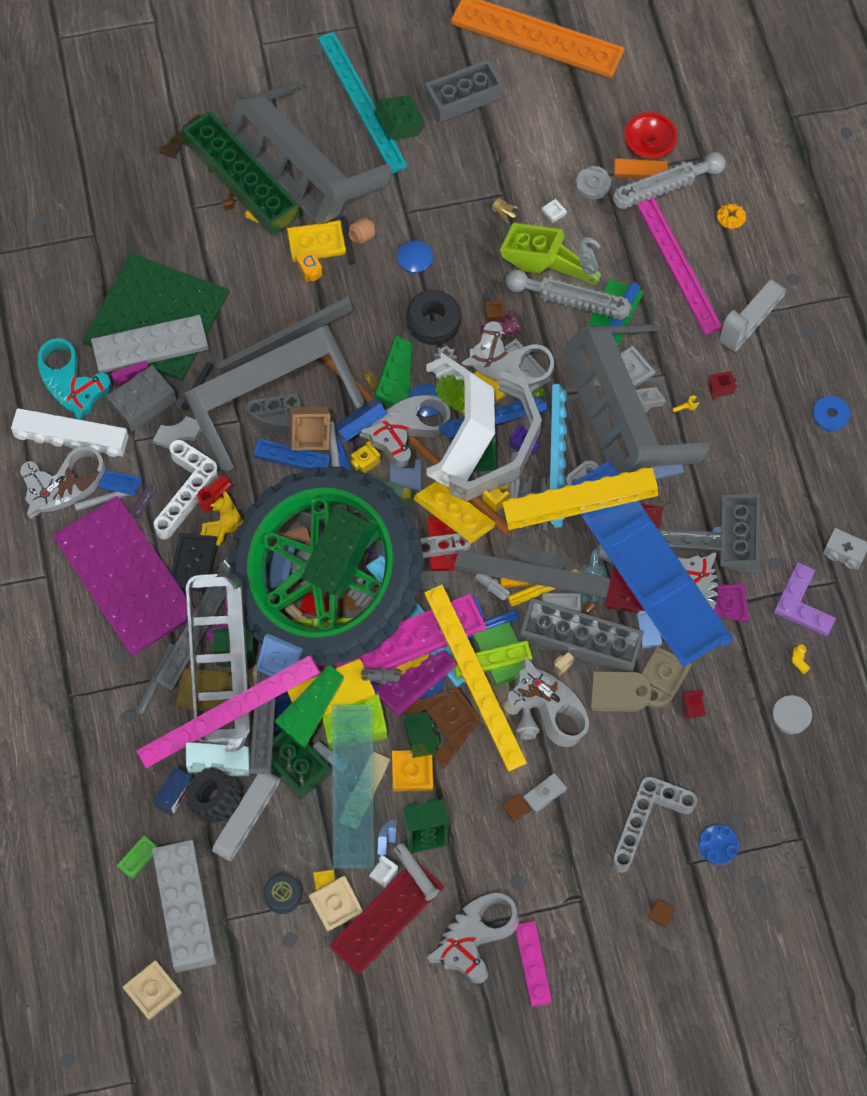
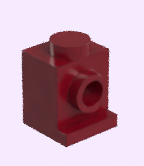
[707,371,738,400]

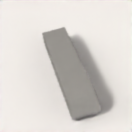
[212,773,281,861]

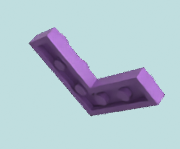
[774,563,836,637]

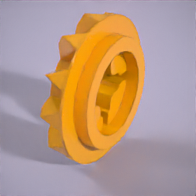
[717,202,746,229]

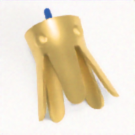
[492,198,518,224]

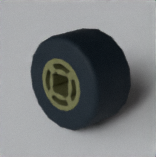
[264,874,301,914]

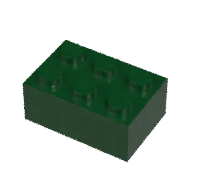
[271,731,331,800]

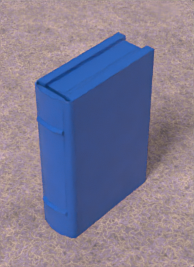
[335,397,388,442]

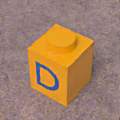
[296,250,322,283]

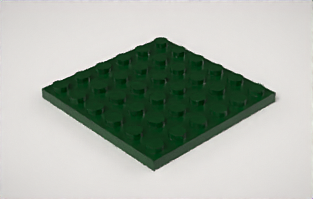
[82,253,229,382]

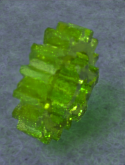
[435,375,465,411]

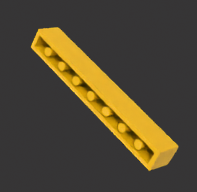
[502,468,658,530]

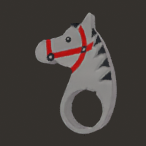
[677,552,718,610]
[427,893,519,983]

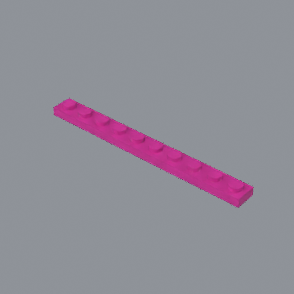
[636,197,722,336]
[137,655,320,768]

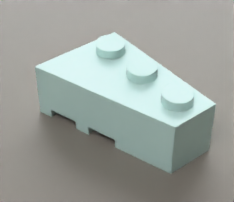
[186,742,250,778]

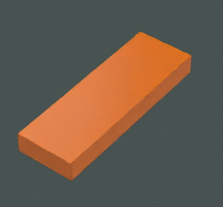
[614,159,668,179]

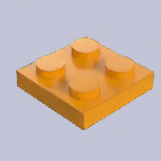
[392,750,433,792]

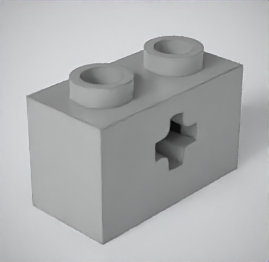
[823,528,867,570]

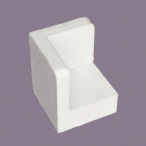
[369,855,398,889]

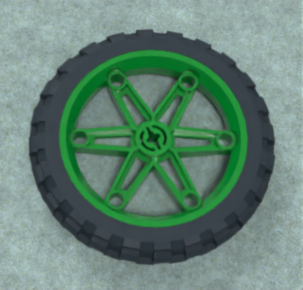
[228,466,423,666]

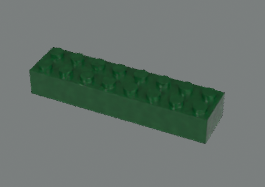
[182,111,300,236]

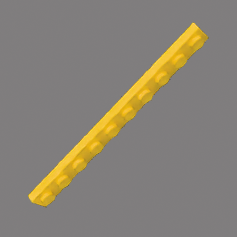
[424,585,527,772]

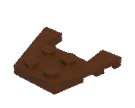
[402,687,480,769]

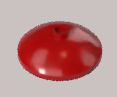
[624,112,678,159]

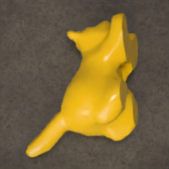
[211,491,243,546]

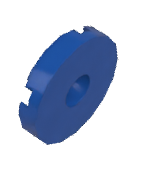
[812,396,850,432]

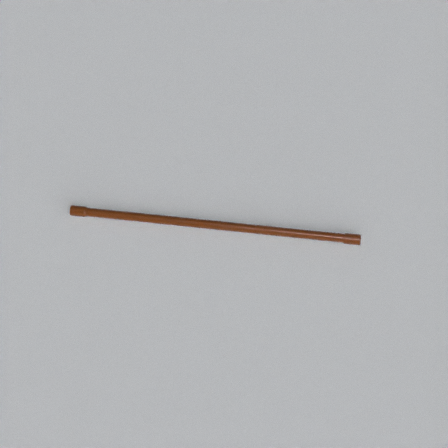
[288,321,512,536]

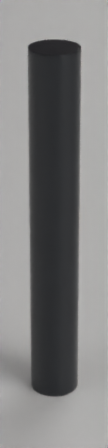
[340,216,355,265]
[181,362,213,411]

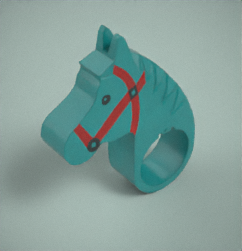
[38,338,112,420]

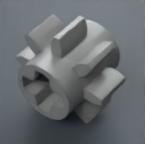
[434,346,457,362]

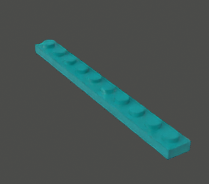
[318,32,407,174]

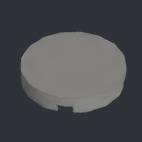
[576,166,611,199]
[772,695,812,735]

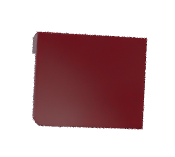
[681,690,706,719]

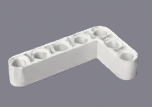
[154,440,218,539]

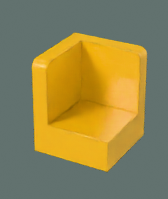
[482,488,510,513]

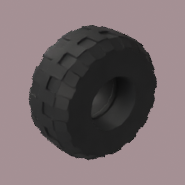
[406,290,461,345]

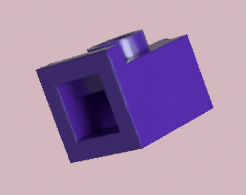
[509,424,539,454]

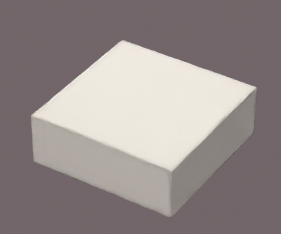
[541,199,567,223]

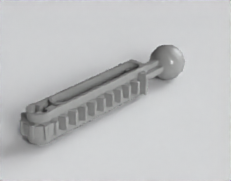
[612,152,726,209]
[505,270,631,320]

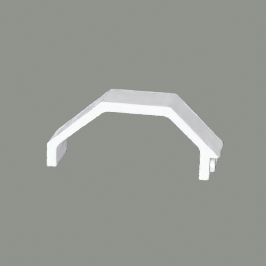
[426,352,495,488]

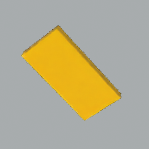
[414,481,496,544]
[287,659,376,717]

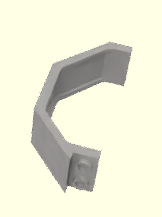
[449,370,542,502]

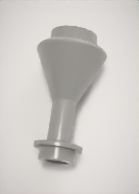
[516,708,540,740]

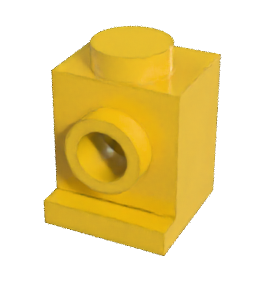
[350,441,380,473]

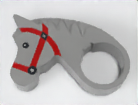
[359,395,450,468]

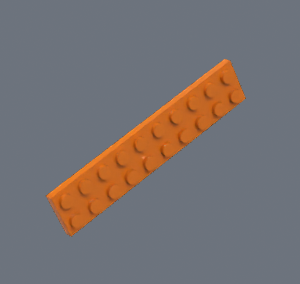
[451,0,625,78]

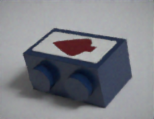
[153,767,192,817]

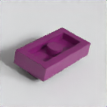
[111,361,149,387]

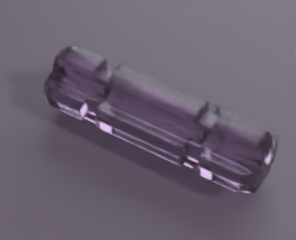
[130,485,156,519]

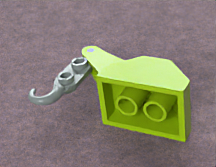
[500,223,601,285]

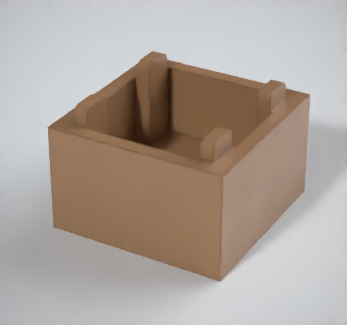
[289,407,330,451]

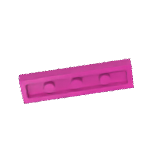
[515,921,552,1007]

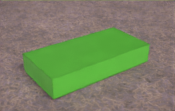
[117,835,158,880]

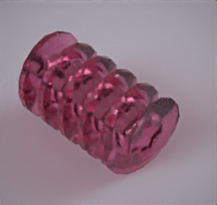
[480,314,522,341]

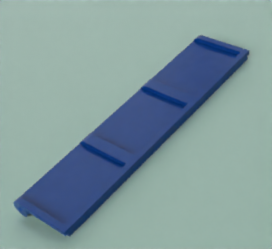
[570,461,733,668]

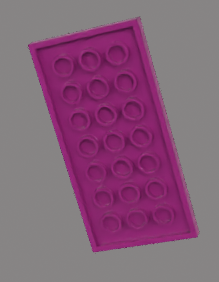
[52,496,194,657]

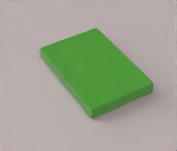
[473,622,522,686]

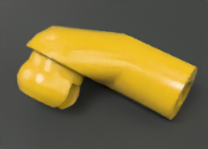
[791,644,810,674]

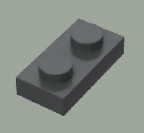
[419,571,449,592]

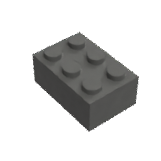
[107,365,176,432]

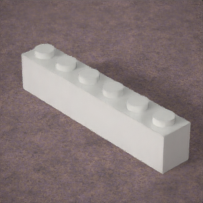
[11,408,128,457]

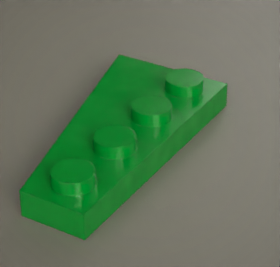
[373,335,412,407]
[275,665,344,749]

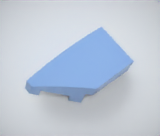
[378,820,397,855]

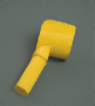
[672,396,699,412]

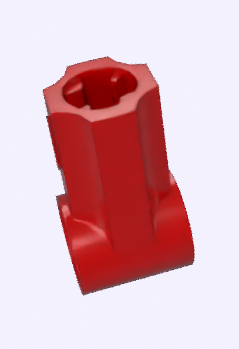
[197,475,232,511]

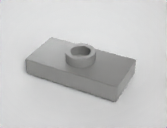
[523,773,567,814]

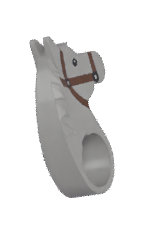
[462,321,554,386]

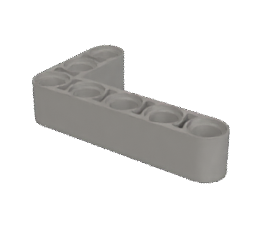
[719,279,787,352]
[612,777,697,873]

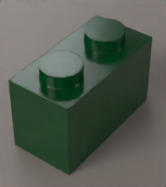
[405,712,439,758]

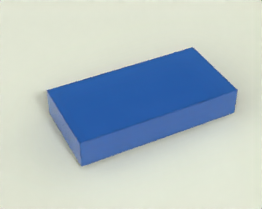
[99,470,142,495]

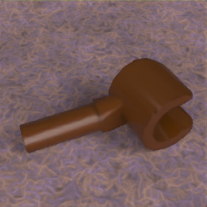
[223,191,234,210]
[582,601,596,617]

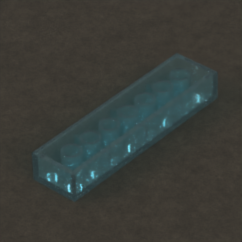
[332,705,374,870]

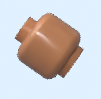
[349,218,375,244]

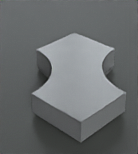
[153,416,201,449]

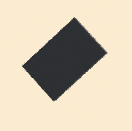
[171,533,218,592]

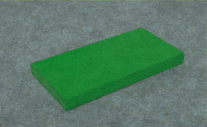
[587,279,644,347]

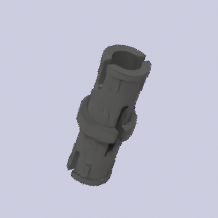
[361,667,400,683]

